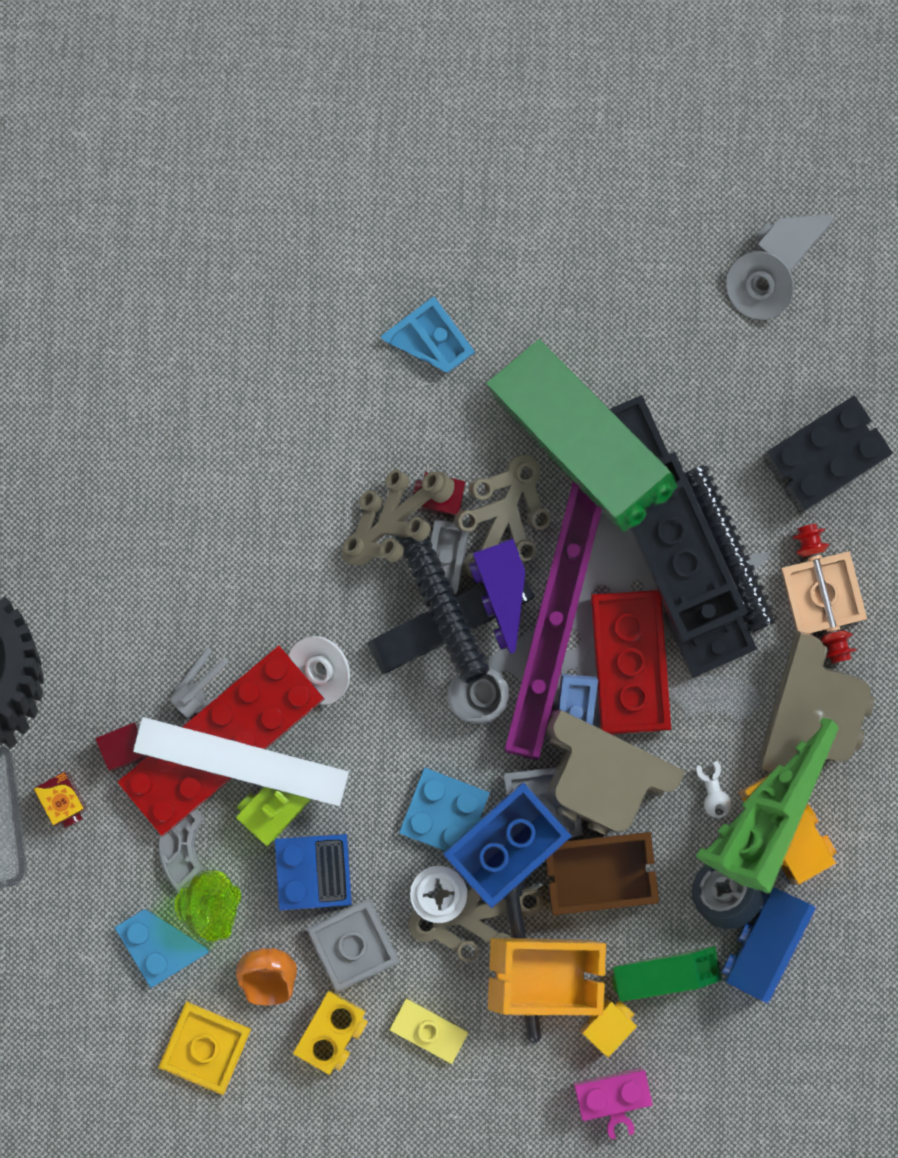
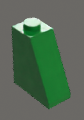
[612,946,722,1002]

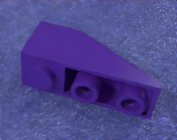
[469,539,525,655]

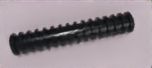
[685,465,778,632]
[395,528,490,683]

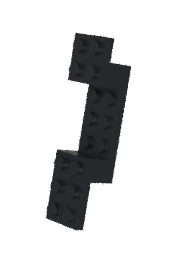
[609,395,757,678]

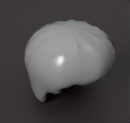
[447,666,509,724]

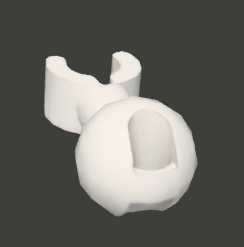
[696,761,732,818]

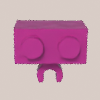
[573,1067,653,1139]

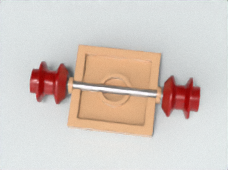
[780,523,867,664]

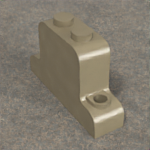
[757,630,875,772]
[546,710,685,837]

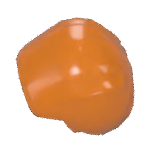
[236,947,297,1006]

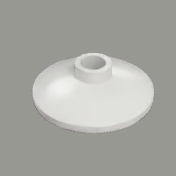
[289,636,350,705]

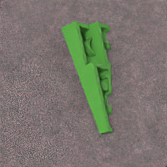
[696,718,839,893]

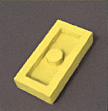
[390,998,469,1064]

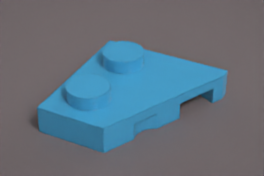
[381,296,476,373]

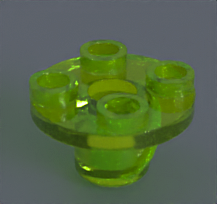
[174,870,241,942]

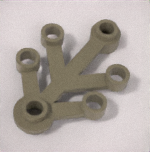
[454,455,551,580]
[342,469,455,566]
[408,872,544,962]

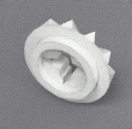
[410,866,467,923]

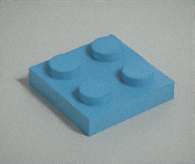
[399,767,490,851]

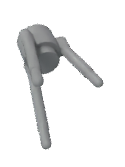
[170,648,228,718]

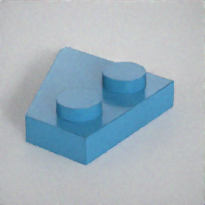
[114,909,210,988]

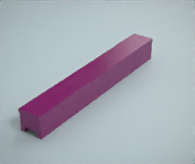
[504,481,602,761]

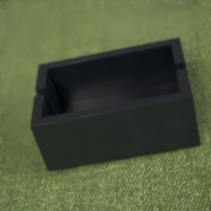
[762,395,893,515]

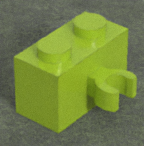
[236,786,312,847]

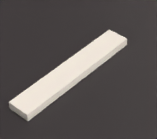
[133,717,349,806]

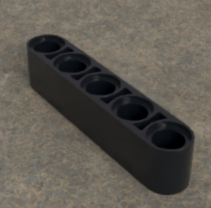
[366,577,535,675]

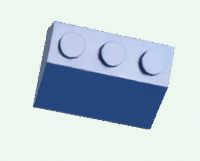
[443,782,571,908]
[721,887,817,1004]

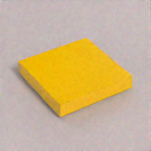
[158,1001,252,1095]

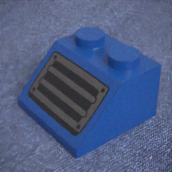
[275,834,352,910]

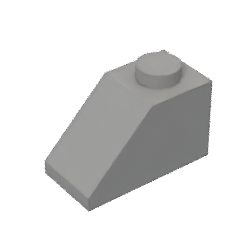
[754,214,834,271]

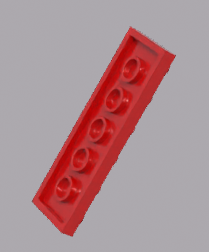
[117,645,325,837]

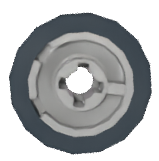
[692,864,763,929]

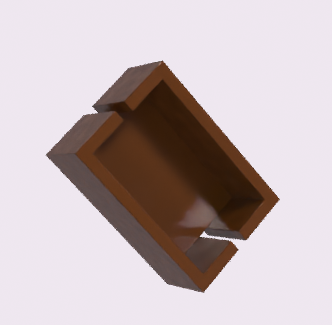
[545,832,659,915]

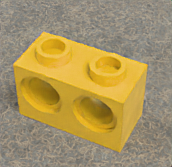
[293,990,368,1075]

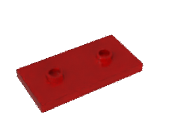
[591,590,672,734]

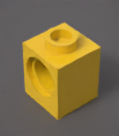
[579,999,637,1058]

